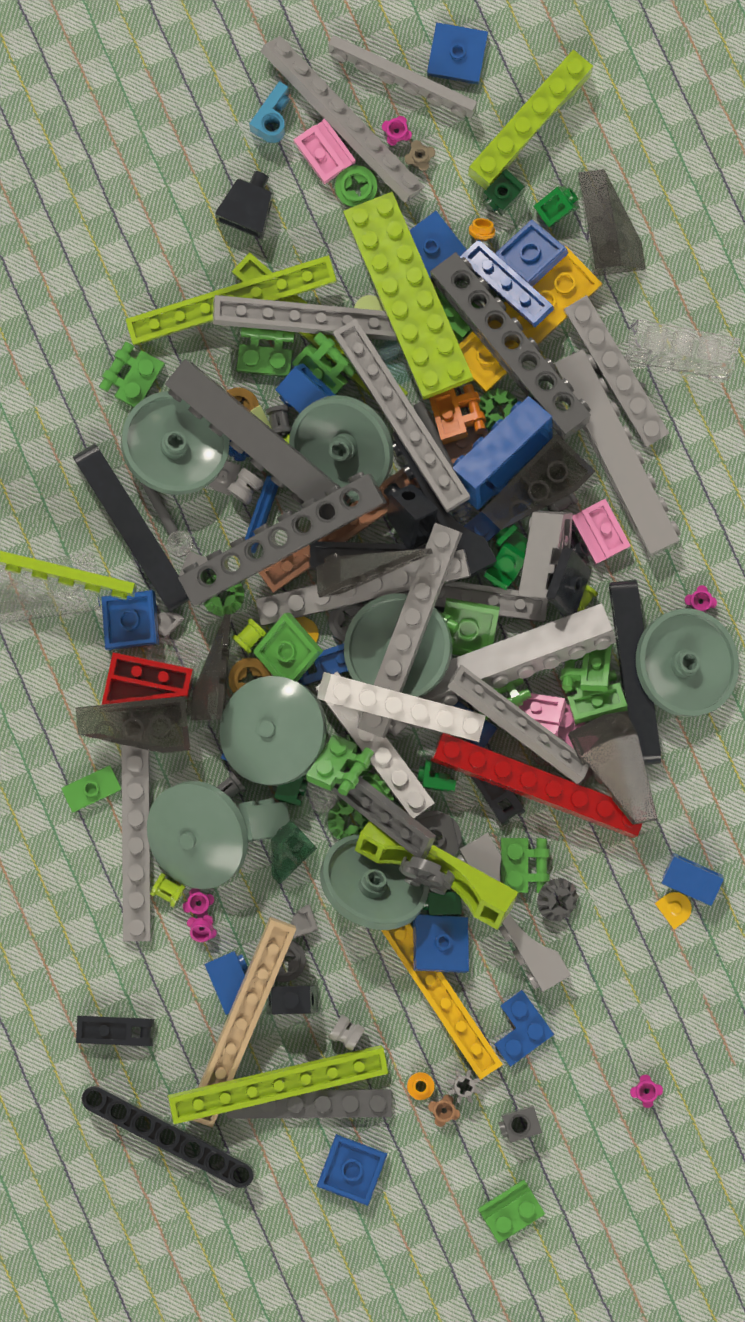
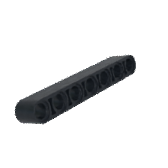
[73,443,190,612]
[609,579,661,767]
[81,1085,254,1188]

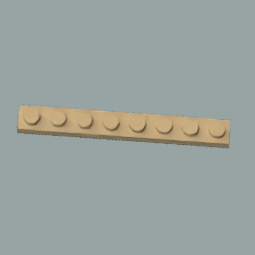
[192,917,296,1128]

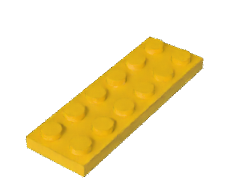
[459,246,602,393]

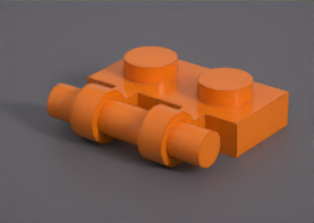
[429,384,486,445]

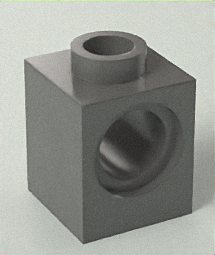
[498,1105,542,1143]

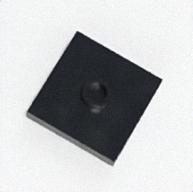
[546,547,592,617]

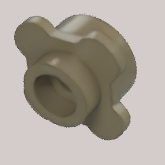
[405,140,435,171]

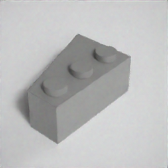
[518,511,573,598]

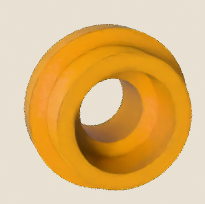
[469,218,495,242]
[407,1072,434,1100]

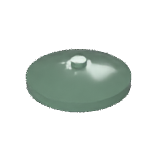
[121,391,229,495]
[289,395,394,502]
[344,593,452,698]
[636,608,739,717]
[219,676,327,786]
[147,781,248,889]
[320,834,429,930]

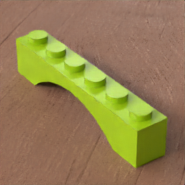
[468,49,593,190]
[354,820,519,930]

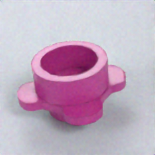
[382,116,412,146]
[684,585,717,612]
[183,888,214,918]
[187,915,217,942]
[630,1075,663,1108]

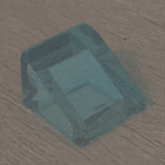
[374,340,403,364]

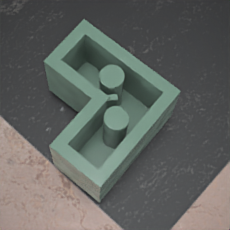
[238,798,292,843]

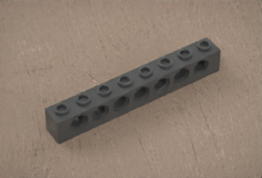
[430,252,591,441]
[178,471,387,606]

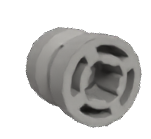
[227,468,264,505]
[328,1014,365,1052]

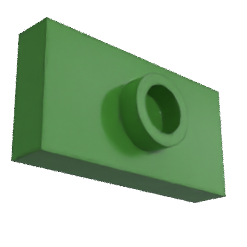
[61,765,122,813]

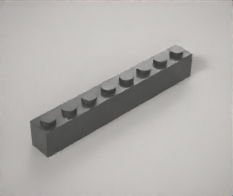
[165,359,353,520]

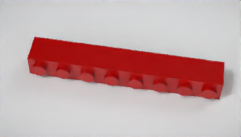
[431,733,647,838]

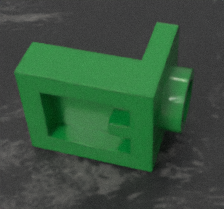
[533,186,580,227]
[494,524,528,554]
[484,542,525,590]
[418,760,456,792]

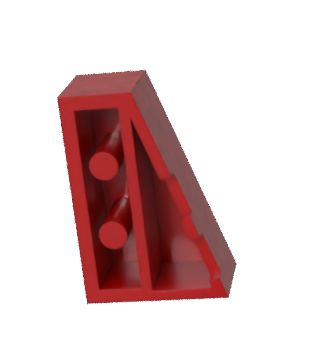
[101,652,195,708]

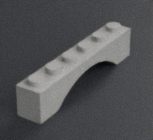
[457,833,571,992]

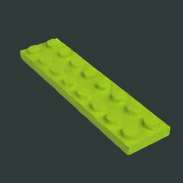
[343,192,473,400]

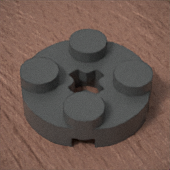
[415,810,462,856]
[399,857,455,895]

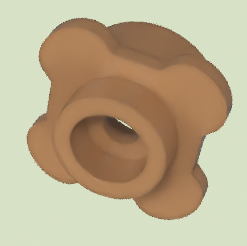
[428,1095,460,1127]

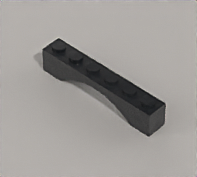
[391,432,497,580]

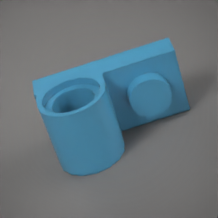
[249,81,290,143]

